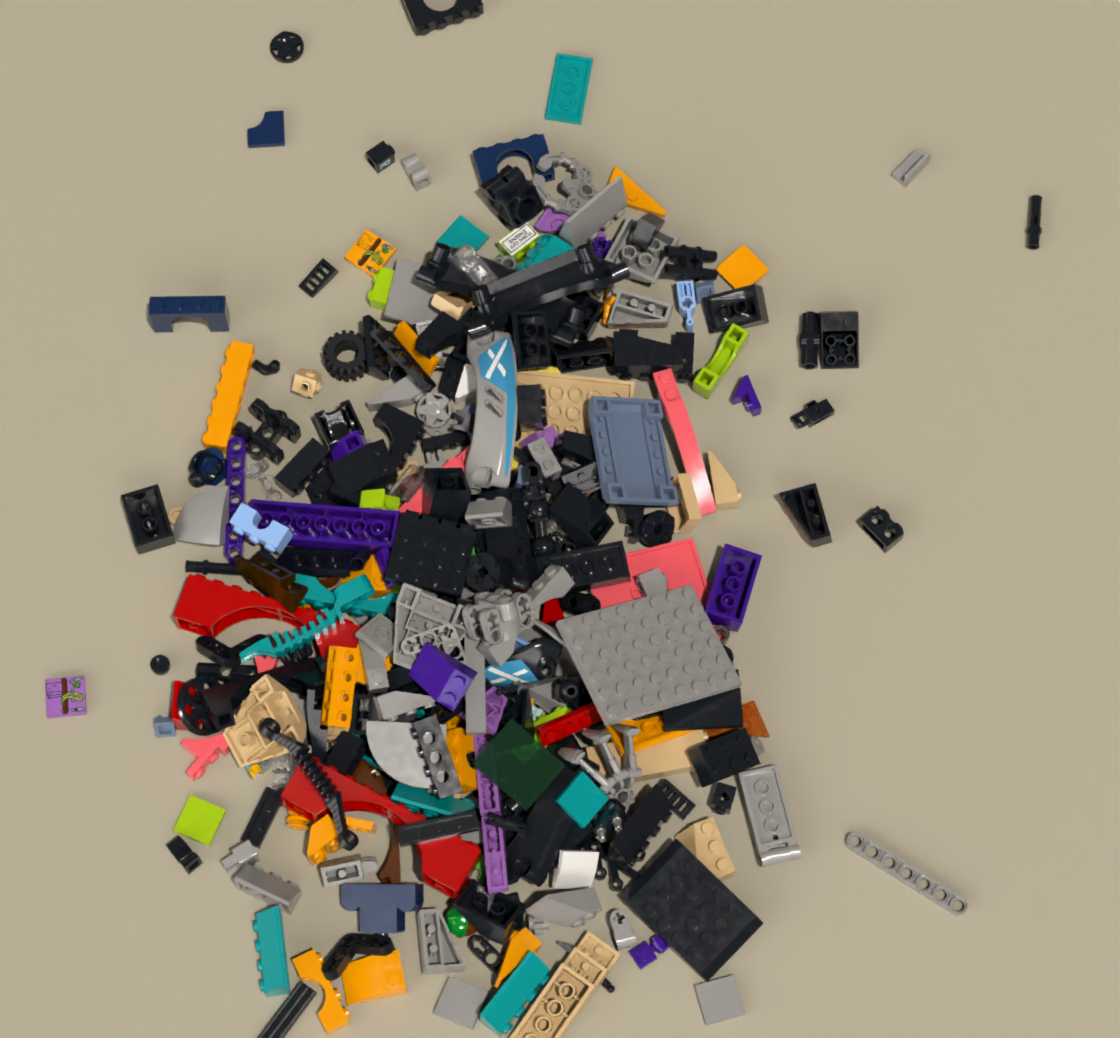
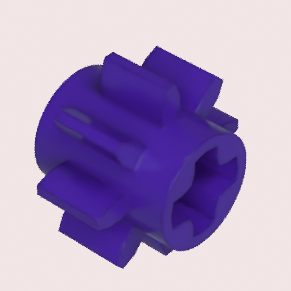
[592,236,611,261]

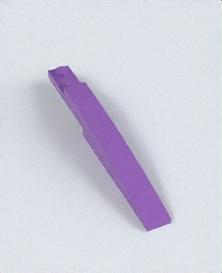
[473,733,509,894]

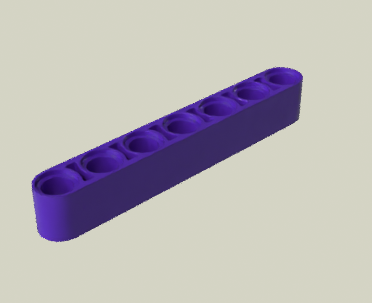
[225,436,247,564]

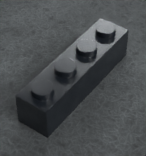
[421,431,470,454]

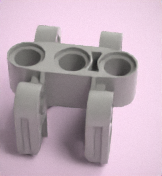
[462,588,535,645]

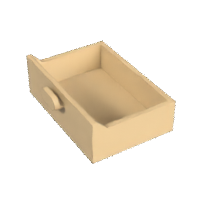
[430,290,478,320]
[667,473,702,534]

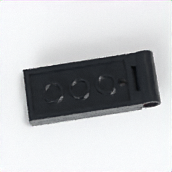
[535,541,631,595]

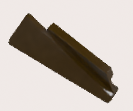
[235,555,308,613]

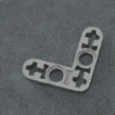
[401,624,469,667]

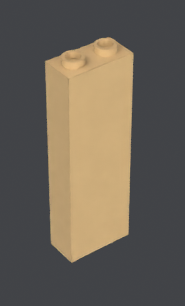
[586,730,709,789]

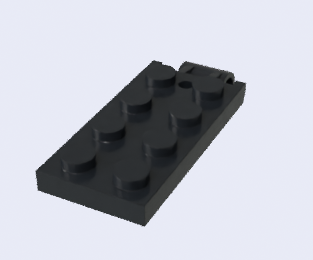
[275,547,371,578]

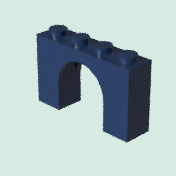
[473,134,555,197]
[149,296,230,333]

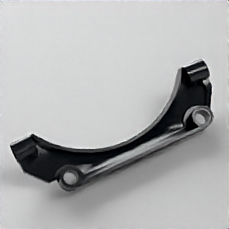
[465,243,630,340]
[482,734,600,887]

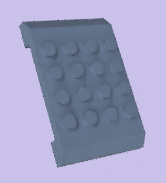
[588,396,679,506]

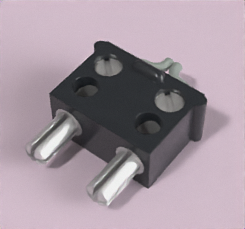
[591,799,626,842]

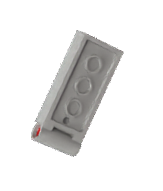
[738,764,801,867]

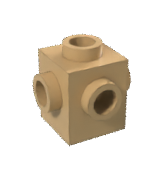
[291,368,323,398]

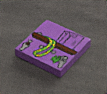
[45,676,87,719]

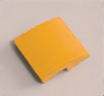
[716,245,770,289]

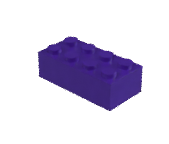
[704,543,762,632]

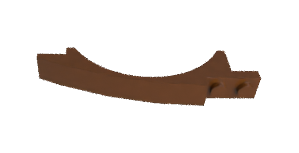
[352,751,401,884]

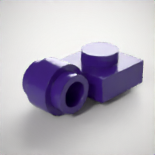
[629,934,669,970]

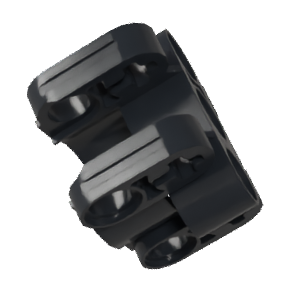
[233,398,302,465]

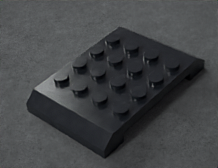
[620,839,764,982]

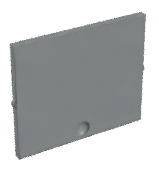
[384,257,442,326]

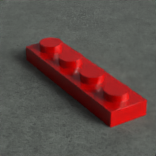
[536,702,602,747]

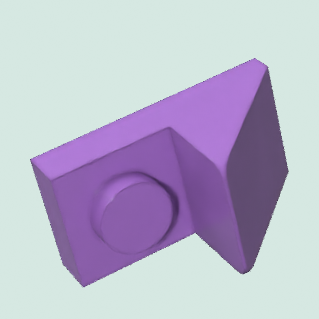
[519,425,558,452]

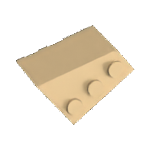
[675,817,735,882]

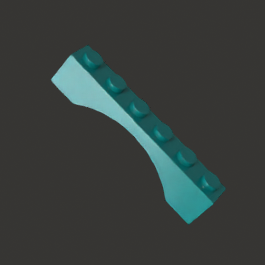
[294,573,399,619]

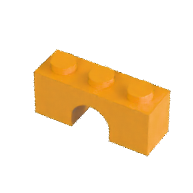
[446,727,478,794]

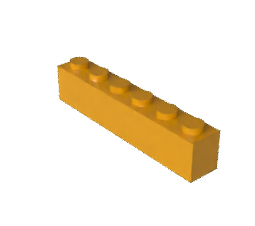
[202,340,255,454]

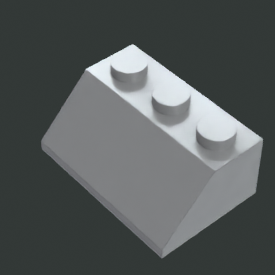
[234,864,302,915]

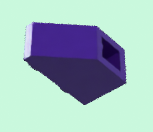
[330,430,368,462]

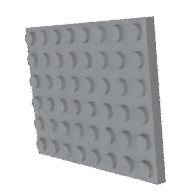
[556,584,742,727]

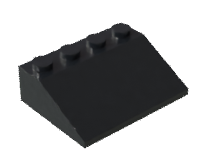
[662,669,743,732]

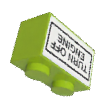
[498,222,540,262]

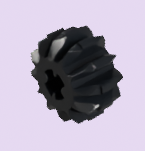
[280,643,314,665]

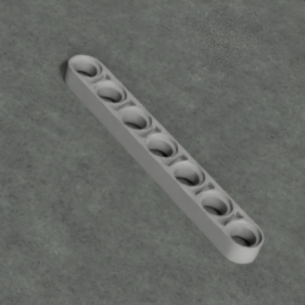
[846,832,968,916]

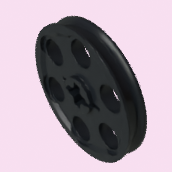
[177,676,222,736]

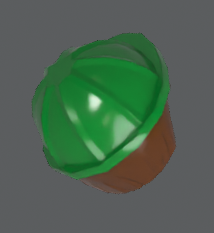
[445,907,476,938]

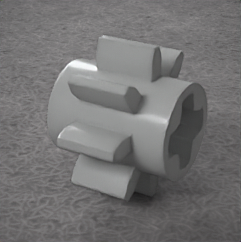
[529,915,549,935]

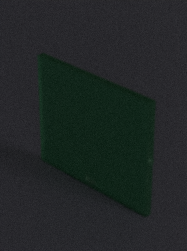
[472,718,566,811]

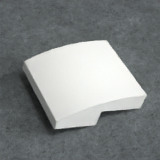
[552,850,599,889]

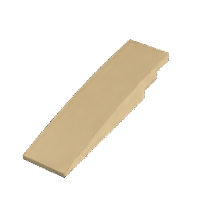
[510,931,621,1038]

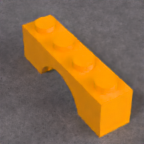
[292,949,351,1035]

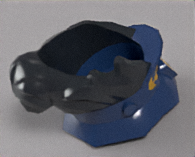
[189,447,227,487]

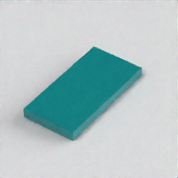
[545,53,593,125]

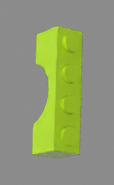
[692,323,749,399]

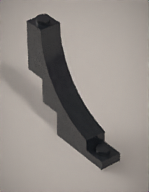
[415,307,514,359]
[556,430,645,544]

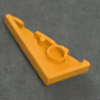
[608,166,666,218]

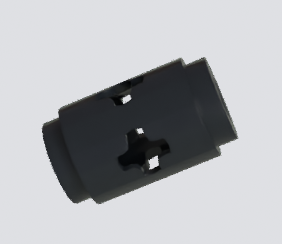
[559,592,601,615]

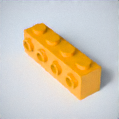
[320,645,360,728]

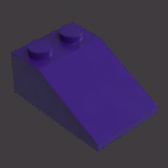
[408,641,478,711]

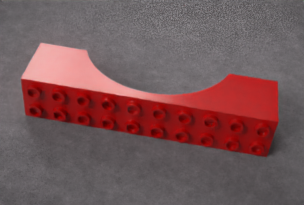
[173,574,364,661]
[281,756,481,900]

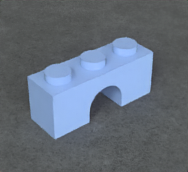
[229,503,293,554]

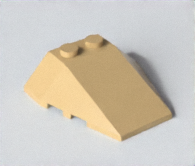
[223,674,307,767]

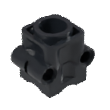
[480,164,543,228]

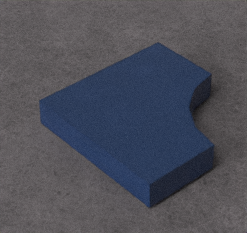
[248,111,285,148]

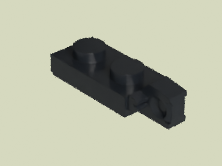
[439,355,467,406]

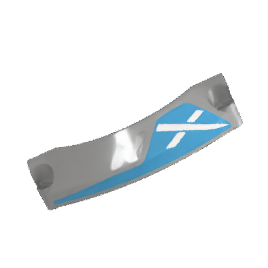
[464,330,518,495]

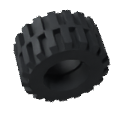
[323,330,369,382]

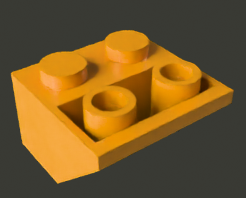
[307,814,342,866]

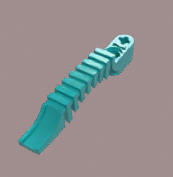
[239,574,376,664]

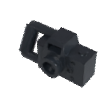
[791,398,835,428]

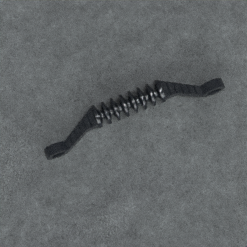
[260,718,359,851]

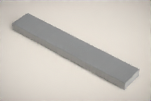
[464,620,487,735]

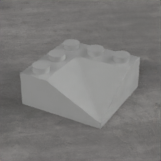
[604,214,679,284]

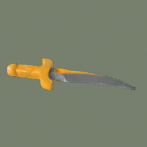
[602,256,617,325]

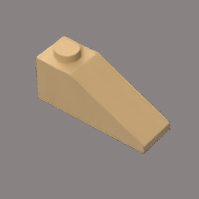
[707,451,741,511]

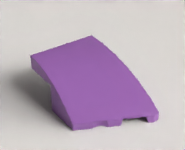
[456,686,508,735]

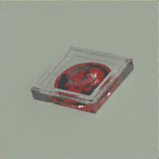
[388,465,425,503]

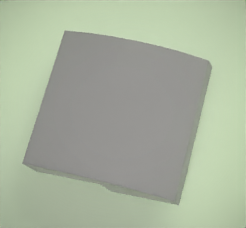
[433,976,489,1030]

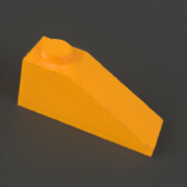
[494,927,542,988]

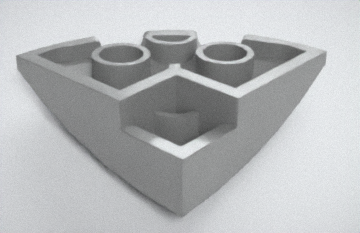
[173,485,230,545]

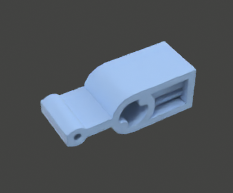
[675,280,696,333]

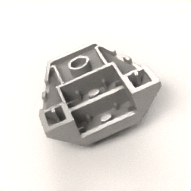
[393,583,474,670]

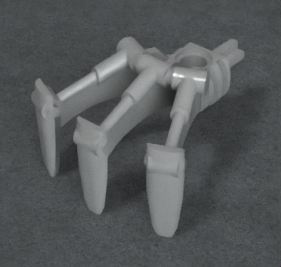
[558,723,642,825]

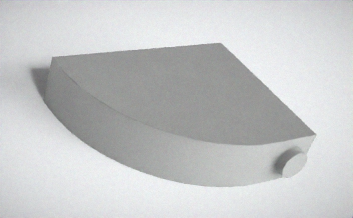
[366,721,447,793]

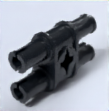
[663,244,718,281]

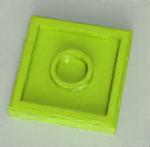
[173,795,227,847]

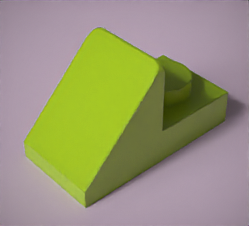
[359,489,400,511]

